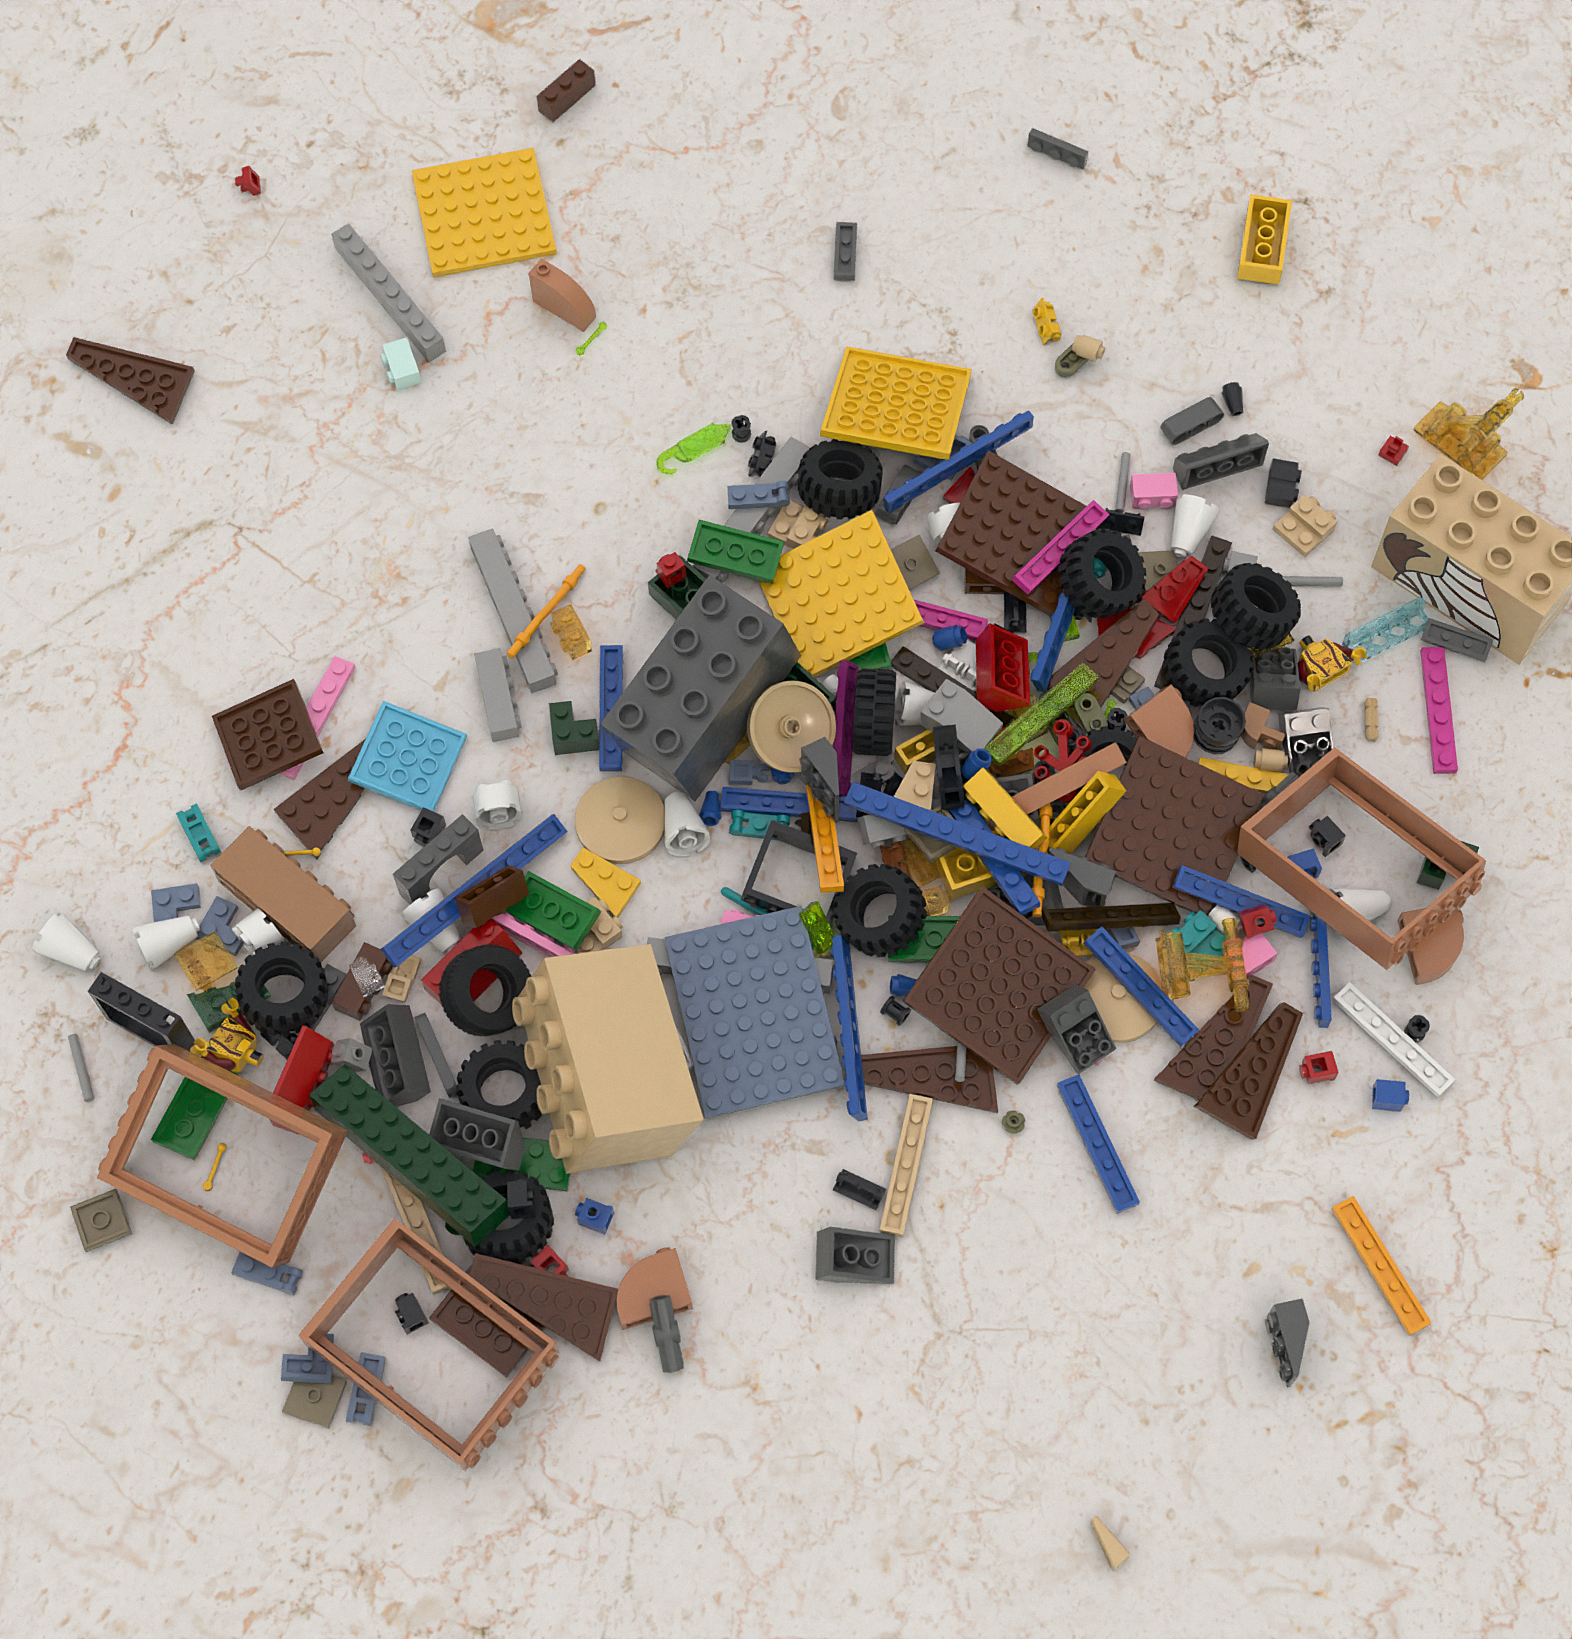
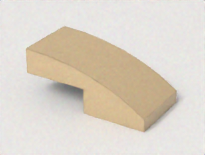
[382,955,422,1002]

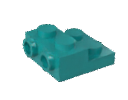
[1167,910,1233,978]

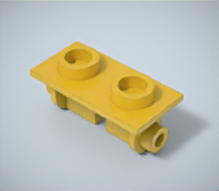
[1032,297,1062,345]

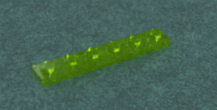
[984,662,1099,766]

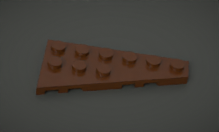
[66,337,195,424]
[1046,598,1160,734]
[274,739,366,860]
[1154,974,1273,1100]
[1194,1002,1303,1140]
[861,1046,998,1113]
[469,1253,618,1361]

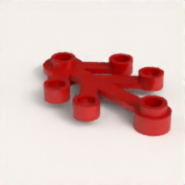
[1034,719,1092,802]

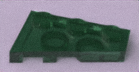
[186,982,271,1033]

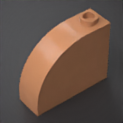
[529,258,596,332]
[1123,685,1194,757]
[1397,908,1464,985]
[617,1247,693,1330]

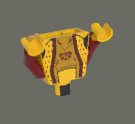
[1297,635,1367,692]
[190,998,264,1073]

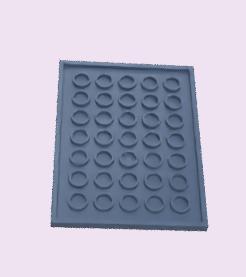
[664,906,845,1119]

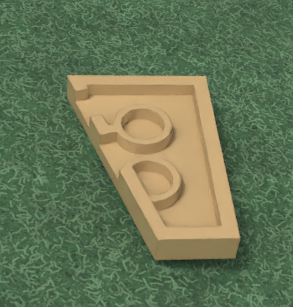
[883,760,936,821]

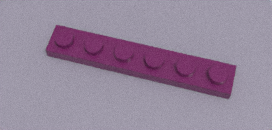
[833,660,859,796]

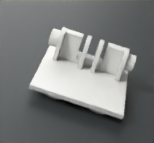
[938,639,977,692]

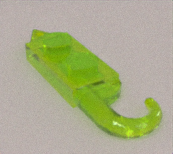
[656,422,731,474]

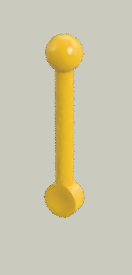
[283,847,321,856]
[202,1143,227,1191]

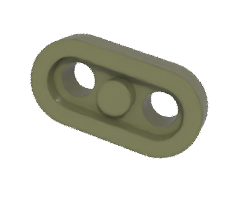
[1055,344,1088,377]
[1074,693,1108,734]

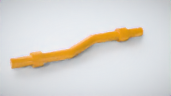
[506,564,586,659]
[1031,803,1053,917]

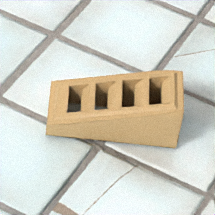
[1090,1516,1130,1571]

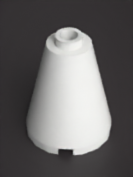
[1171,494,1219,559]
[895,681,935,726]
[665,792,710,857]
[401,888,461,953]
[1328,888,1391,935]
[32,912,101,971]
[132,915,200,970]

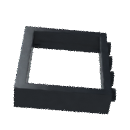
[740,820,857,933]
[87,972,195,1052]

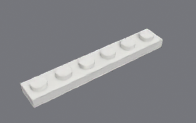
[1332,982,1456,1098]

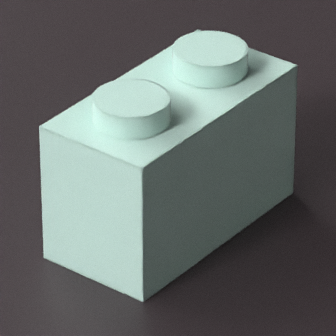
[381,337,421,391]

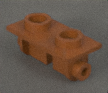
[988,748,1034,778]
[880,841,912,879]

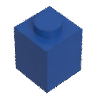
[1372,1079,1409,1112]

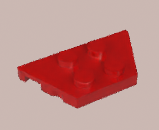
[1097,608,1176,659]

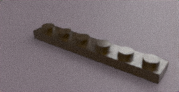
[891,646,1014,729]
[1041,903,1181,932]

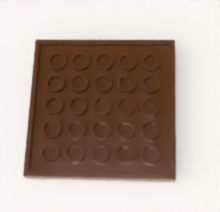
[935,450,1086,617]
[1085,736,1264,916]
[902,886,1096,1085]

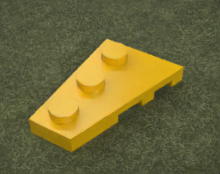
[570,847,641,918]

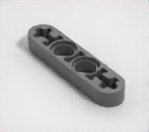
[414,1013,457,1098]

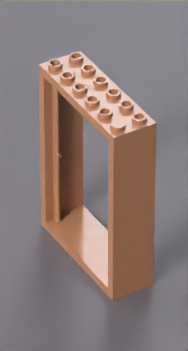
[1237,747,1486,970]
[97,1044,348,1268]
[298,1218,559,1471]

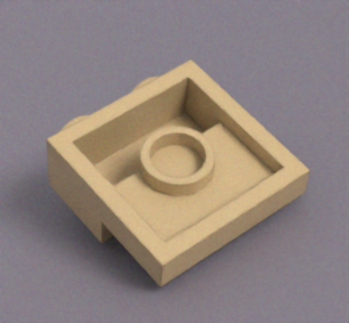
[1272,494,1337,557]
[767,500,828,549]
[576,896,623,954]

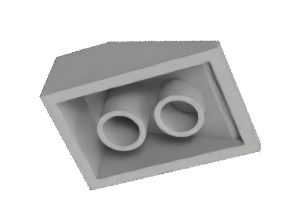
[921,679,1003,754]

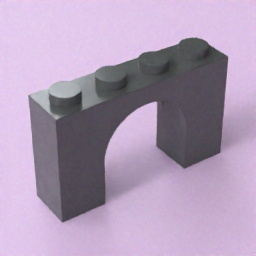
[393,814,484,904]

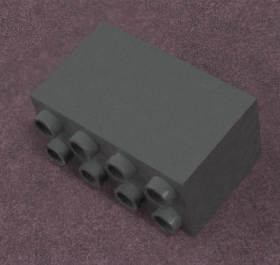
[600,575,801,802]

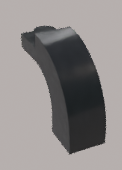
[933,724,965,809]

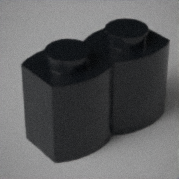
[1265,458,1302,508]

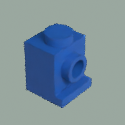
[1287,848,1322,879]
[575,1198,614,1235]

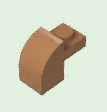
[1241,702,1285,750]

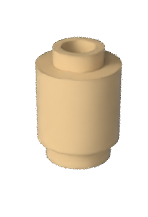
[1072,335,1105,362]
[1254,748,1288,773]

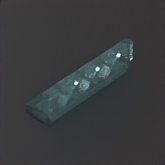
[1342,596,1429,663]

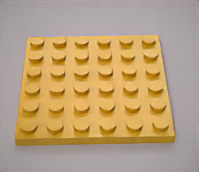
[412,147,557,278]
[820,346,972,460]
[759,510,924,677]

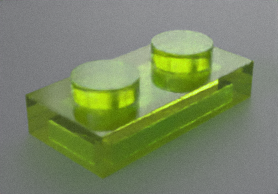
[799,901,834,954]

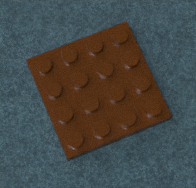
[212,679,324,791]
[429,1262,546,1378]

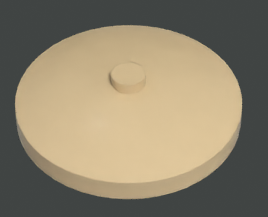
[747,681,836,772]
[575,777,665,864]
[1084,953,1164,1043]

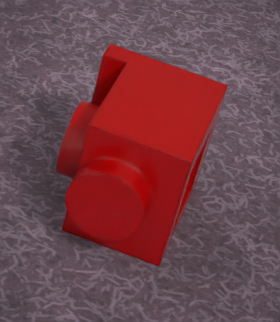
[655,552,686,588]
[1238,904,1277,938]
[1299,1051,1339,1084]
[530,1245,569,1276]

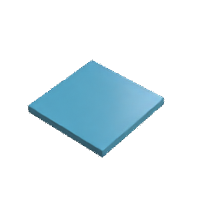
[348,701,467,812]

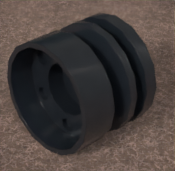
[1193,697,1246,754]

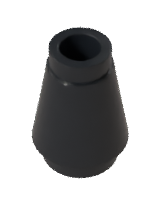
[1221,382,1244,416]

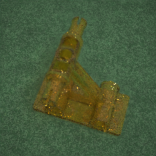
[1413,388,1524,480]
[1155,918,1250,1012]

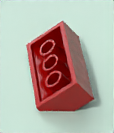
[976,623,1030,712]
[421,919,523,1004]
[269,1025,334,1135]

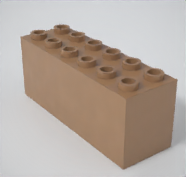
[210,826,356,962]

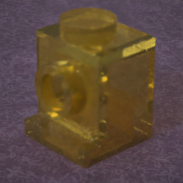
[921,885,951,916]

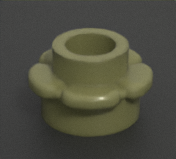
[1002,1110,1025,1133]

